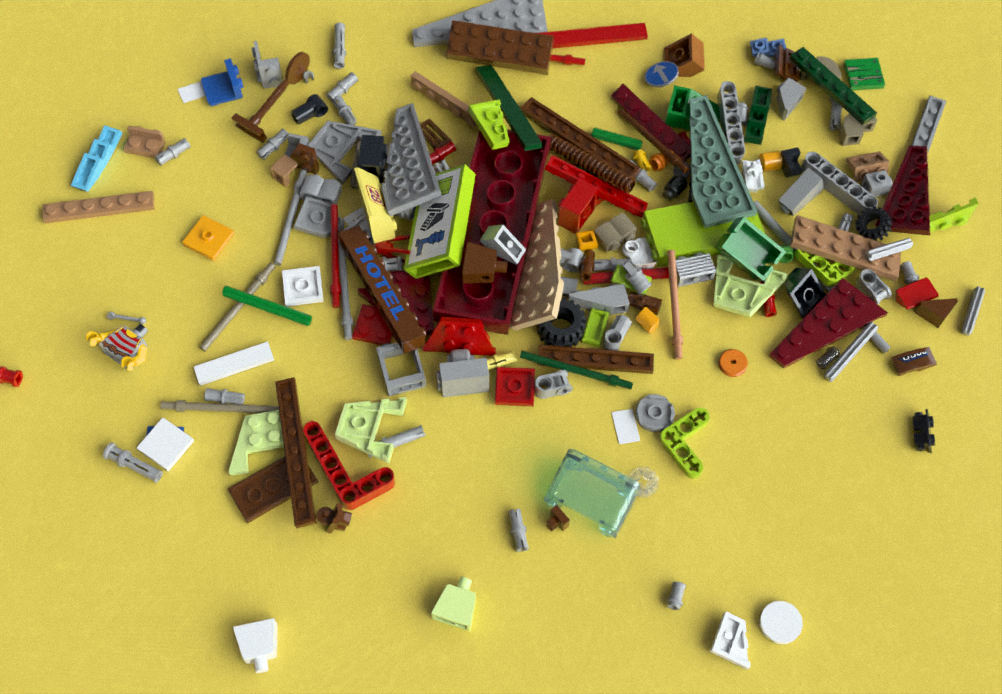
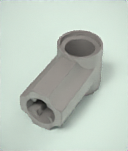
[559,248,584,273]
[603,315,632,351]

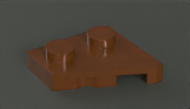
[289,143,320,175]

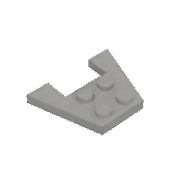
[308,121,382,185]

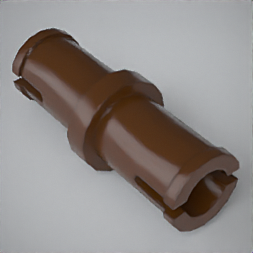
[579,249,595,282]

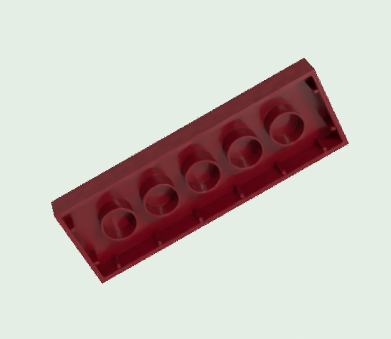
[433,129,551,335]

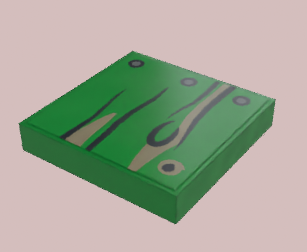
[843,58,885,90]

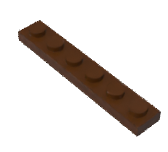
[537,345,654,374]

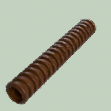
[549,134,636,193]

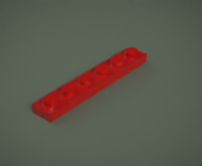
[544,155,649,218]

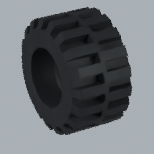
[537,298,586,347]

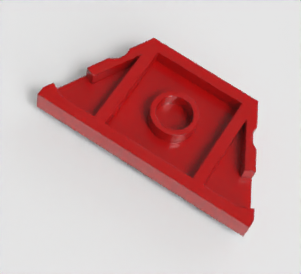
[423,317,496,356]

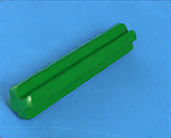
[591,127,643,150]

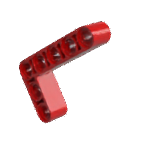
[303,421,395,510]

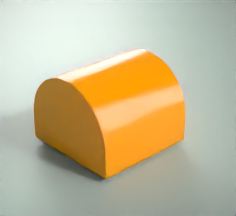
[759,151,782,172]
[575,230,598,251]
[635,307,659,333]

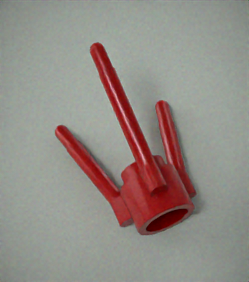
[375,235,411,263]

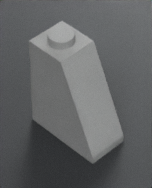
[779,167,824,216]

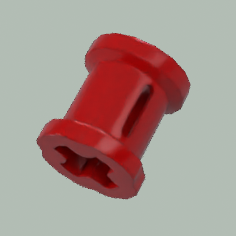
[0,366,23,387]

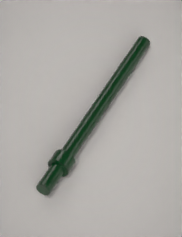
[519,350,633,390]

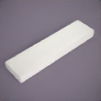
[194,342,274,386]

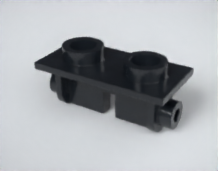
[912,409,935,453]

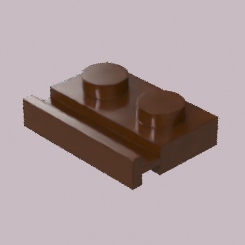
[775,45,799,82]

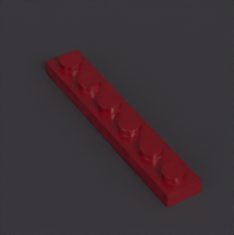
[611,83,691,161]

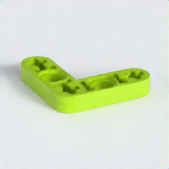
[794,249,857,287]
[660,408,710,479]

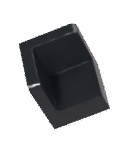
[781,147,802,178]

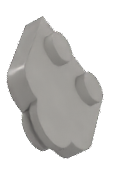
[294,196,344,238]

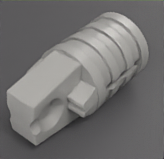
[622,261,652,295]

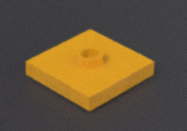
[182,215,234,261]

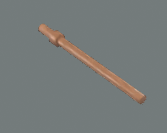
[667,250,683,360]

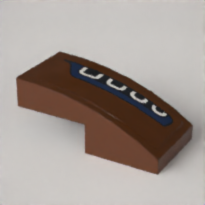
[891,347,937,376]

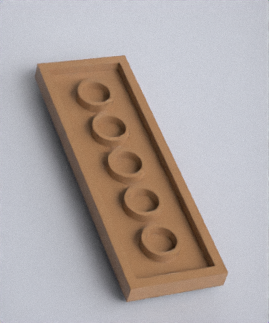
[790,215,901,281]

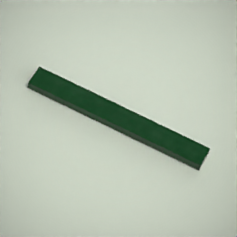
[475,65,542,151]

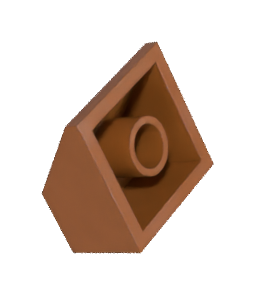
[664,33,705,77]

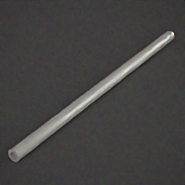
[753,200,891,354]

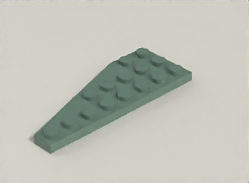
[689,95,757,228]

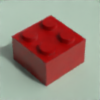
[558,179,598,234]

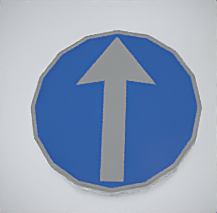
[645,61,679,87]

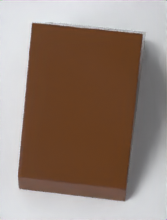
[915,298,958,328]

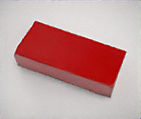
[896,277,939,310]

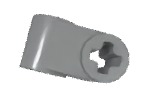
[855,269,892,305]
[534,370,573,399]

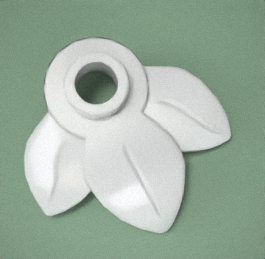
[622,238,655,266]

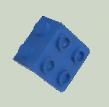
[201,58,244,106]

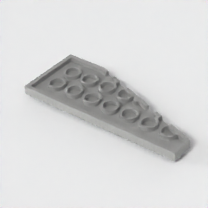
[413,0,548,47]
[382,103,442,216]

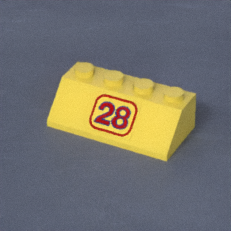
[354,167,397,243]

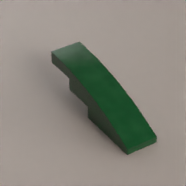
[744,85,772,145]

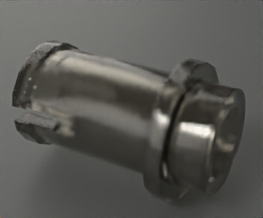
[816,346,840,370]

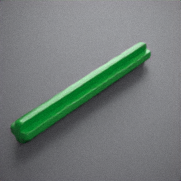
[222,286,312,326]

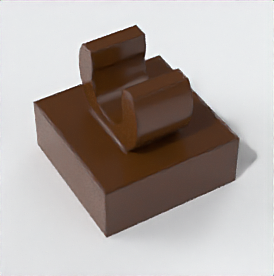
[546,505,570,532]

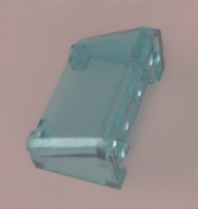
[544,449,641,538]

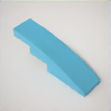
[71,125,122,192]

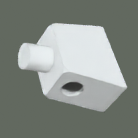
[233,618,278,673]

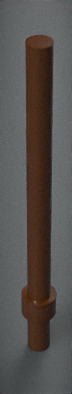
[618,109,689,173]

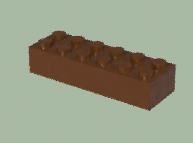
[446,20,554,75]

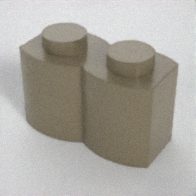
[594,213,637,253]

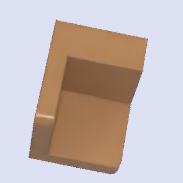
[270,154,297,187]

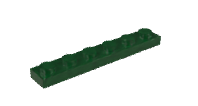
[790,47,877,125]

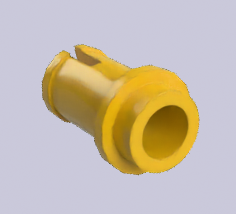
[633,150,652,172]

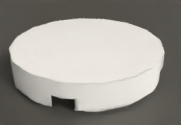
[759,601,803,644]

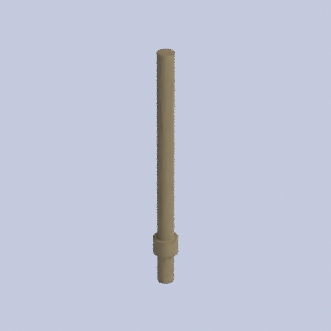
[199,263,276,352]
[161,400,279,413]

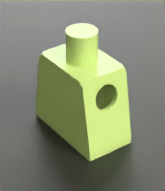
[431,577,476,631]

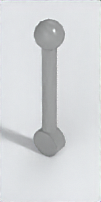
[107,311,146,324]

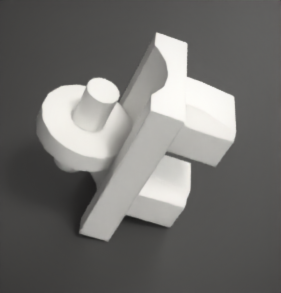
[741,160,765,193]

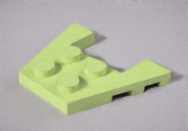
[714,254,787,318]
[335,397,407,463]
[229,410,284,476]

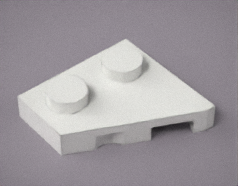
[710,612,751,670]

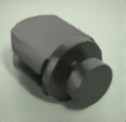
[662,175,687,200]

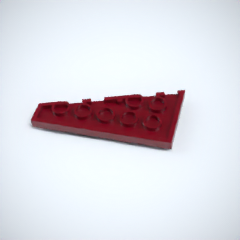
[875,145,931,236]
[769,278,888,369]

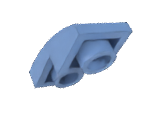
[750,38,786,58]

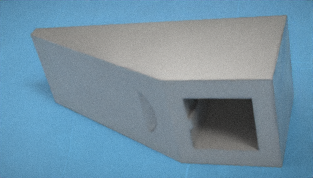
[568,284,630,315]

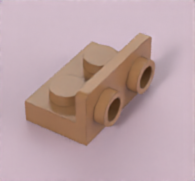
[123,126,166,159]
[846,151,889,183]

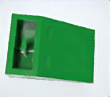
[665,85,720,131]

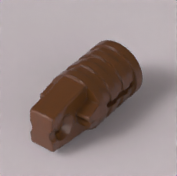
[628,292,663,316]

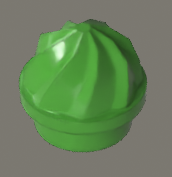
[780,244,794,263]

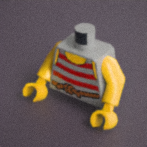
[85,324,148,372]

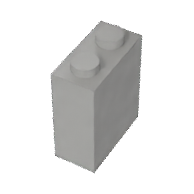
[436,358,489,398]

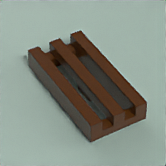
[420,118,452,149]

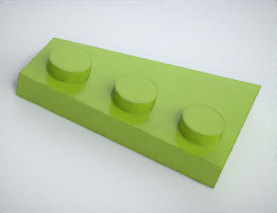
[468,99,510,150]
[916,197,979,235]

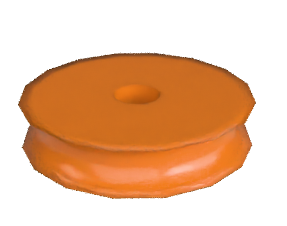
[718,349,748,377]

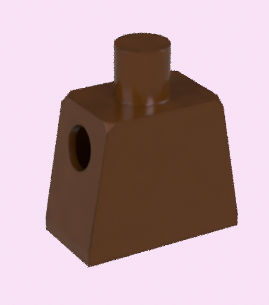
[462,242,508,283]

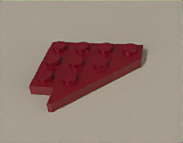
[358,271,434,335]

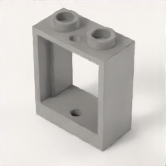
[376,343,426,396]

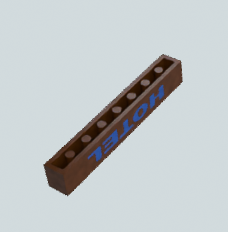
[339,225,427,354]

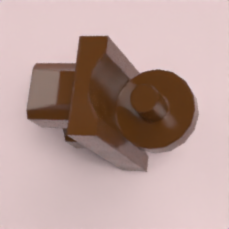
[316,503,352,533]

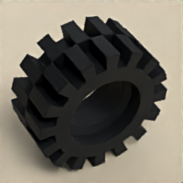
[855,206,892,241]

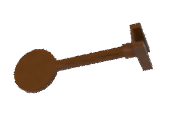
[231,52,310,143]

